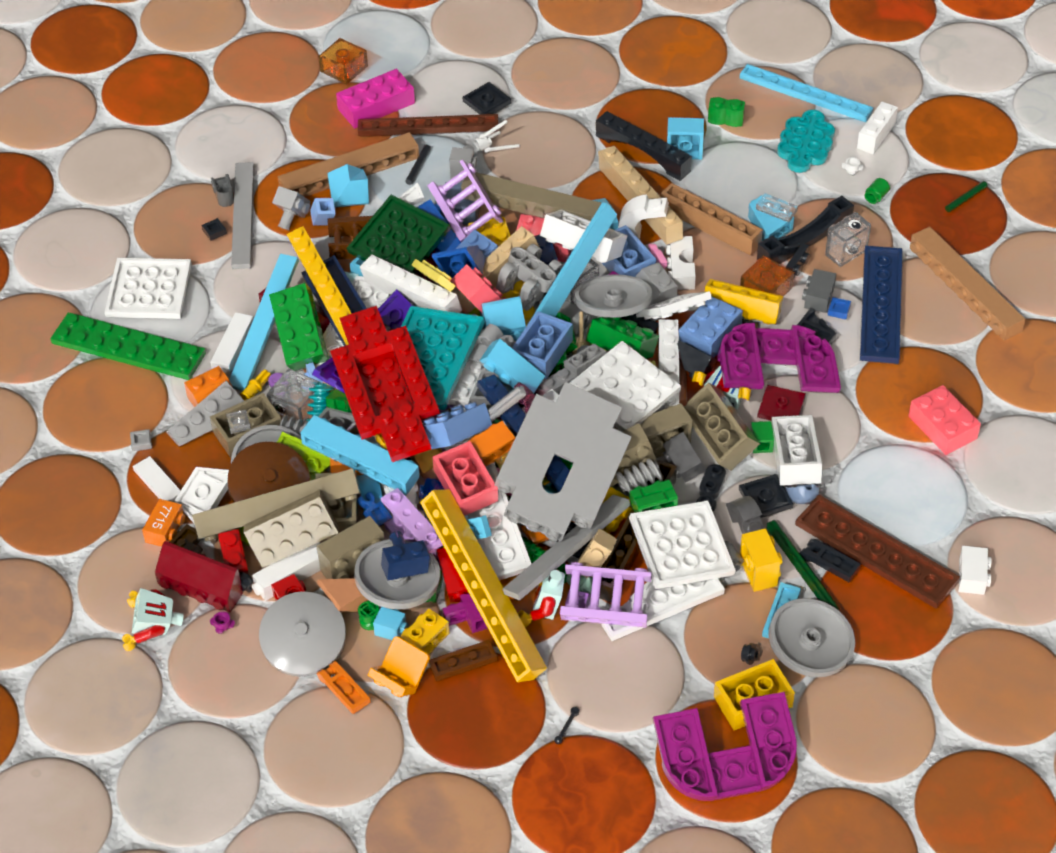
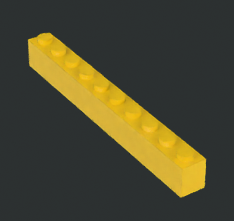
[287,226,352,345]
[420,489,547,682]

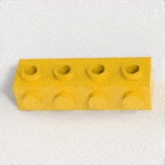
[704,279,784,324]

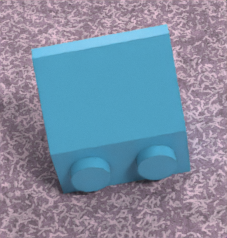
[482,296,526,342]

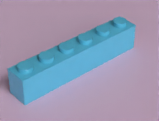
[300,415,420,495]

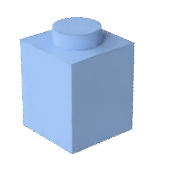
[310,198,336,225]

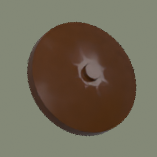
[227,442,310,503]

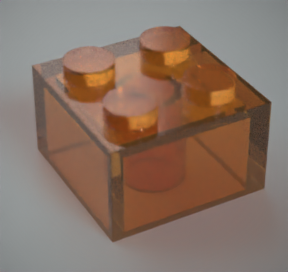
[318,38,368,85]
[740,255,794,296]

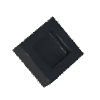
[201,218,227,241]

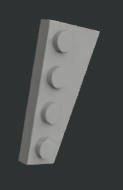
[166,381,244,447]

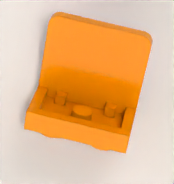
[367,636,430,697]

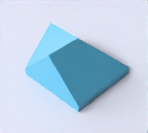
[327,164,369,208]

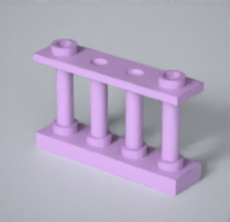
[427,159,503,242]
[381,488,443,575]
[560,562,652,628]

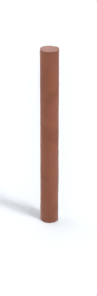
[679,359,687,406]

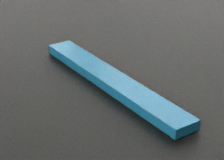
[740,64,873,122]
[528,202,617,324]
[229,254,299,391]

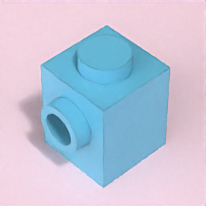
[373,607,408,640]

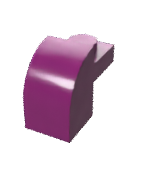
[443,594,488,634]

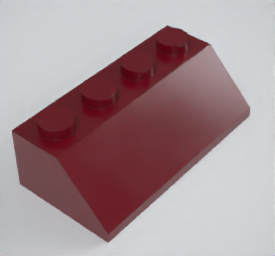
[155,541,243,612]

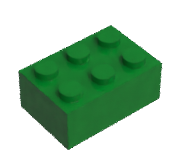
[586,317,659,359]

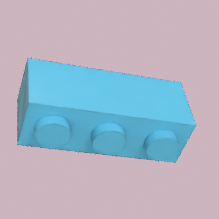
[479,339,545,397]

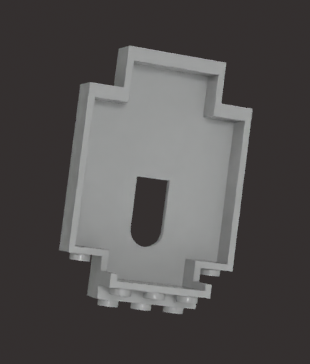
[494,382,631,542]

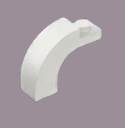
[618,194,669,239]

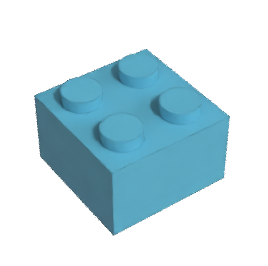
[667,117,704,160]

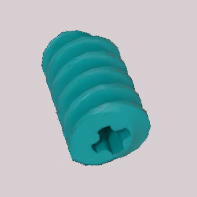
[306,382,334,421]

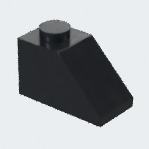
[677,340,717,378]

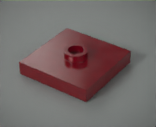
[757,385,806,421]

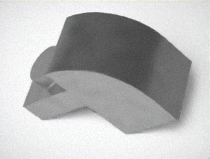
[726,496,764,534]

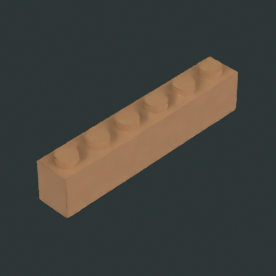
[661,183,763,256]

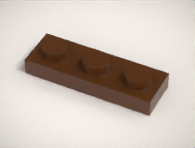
[429,640,497,682]

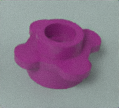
[210,611,235,634]

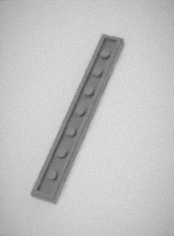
[231,162,254,269]
[503,495,630,600]

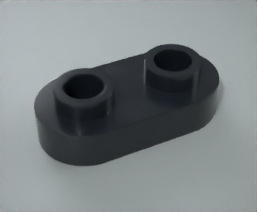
[699,464,726,499]

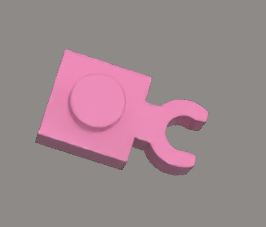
[648,244,668,270]

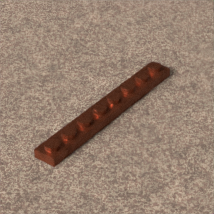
[358,114,499,136]

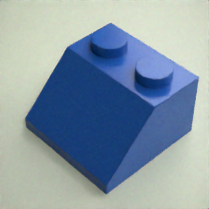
[432,245,485,278]

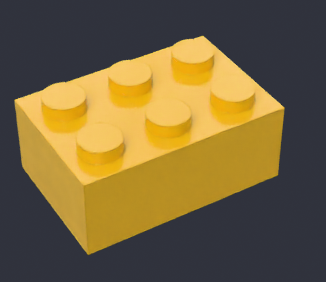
[713,659,795,731]

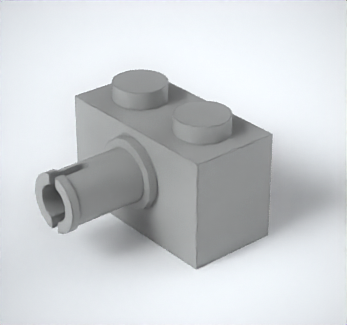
[449,145,478,183]
[272,186,311,230]

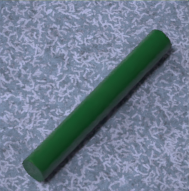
[945,181,988,212]

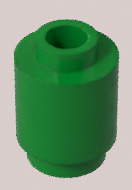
[864,178,890,204]

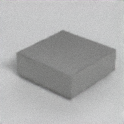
[130,429,152,451]

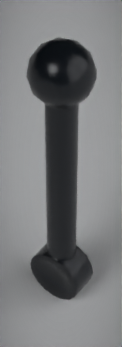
[554,707,579,744]

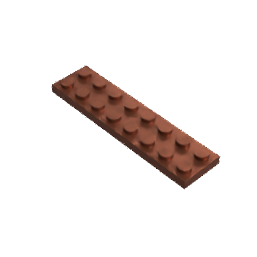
[795,495,960,609]

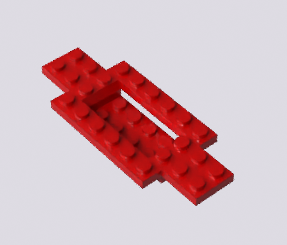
[330,305,440,462]

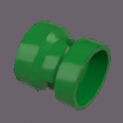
[358,601,379,631]

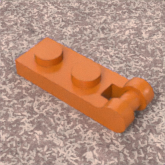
[317,661,371,714]

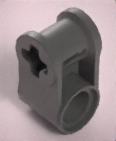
[210,174,234,207]

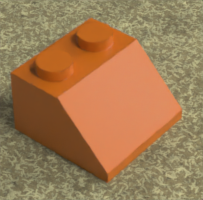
[184,366,233,407]

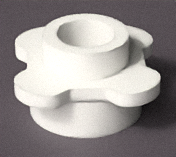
[841,157,863,175]

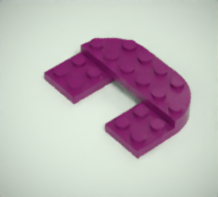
[718,323,841,393]
[652,692,797,801]

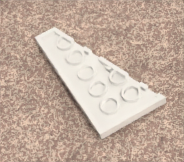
[602,578,725,641]

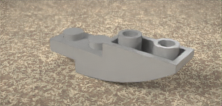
[535,344,607,396]

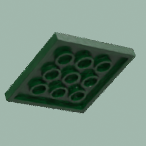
[346,194,451,274]

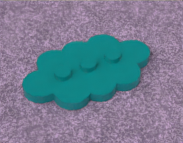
[777,109,835,173]

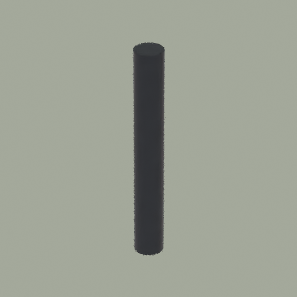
[405,144,431,185]

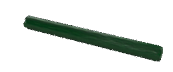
[766,520,840,611]

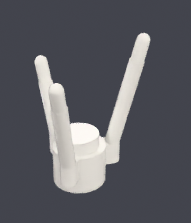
[474,120,520,153]

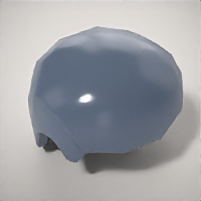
[785,484,819,504]

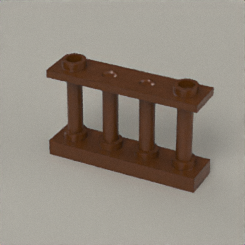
[328,216,372,260]

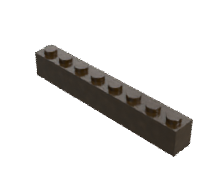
[599,460,677,603]

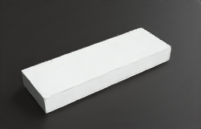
[133,456,180,502]

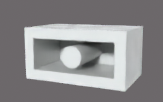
[959,546,991,595]

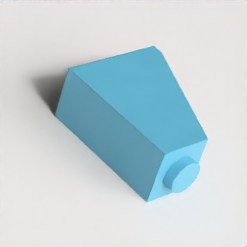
[748,195,794,241]

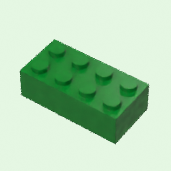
[269,283,329,372]

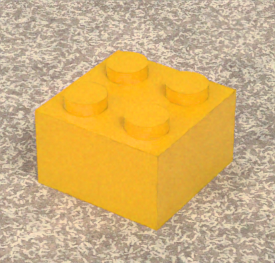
[740,528,782,592]

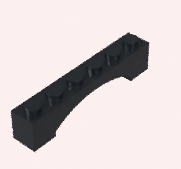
[596,111,692,181]
[757,195,854,270]

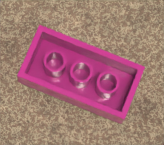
[336,68,415,129]

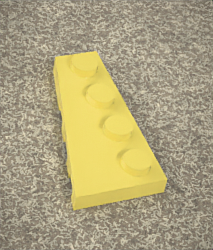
[412,259,455,292]

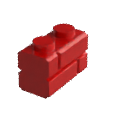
[218,529,249,575]

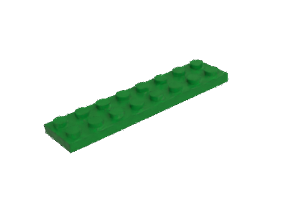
[50,312,206,380]

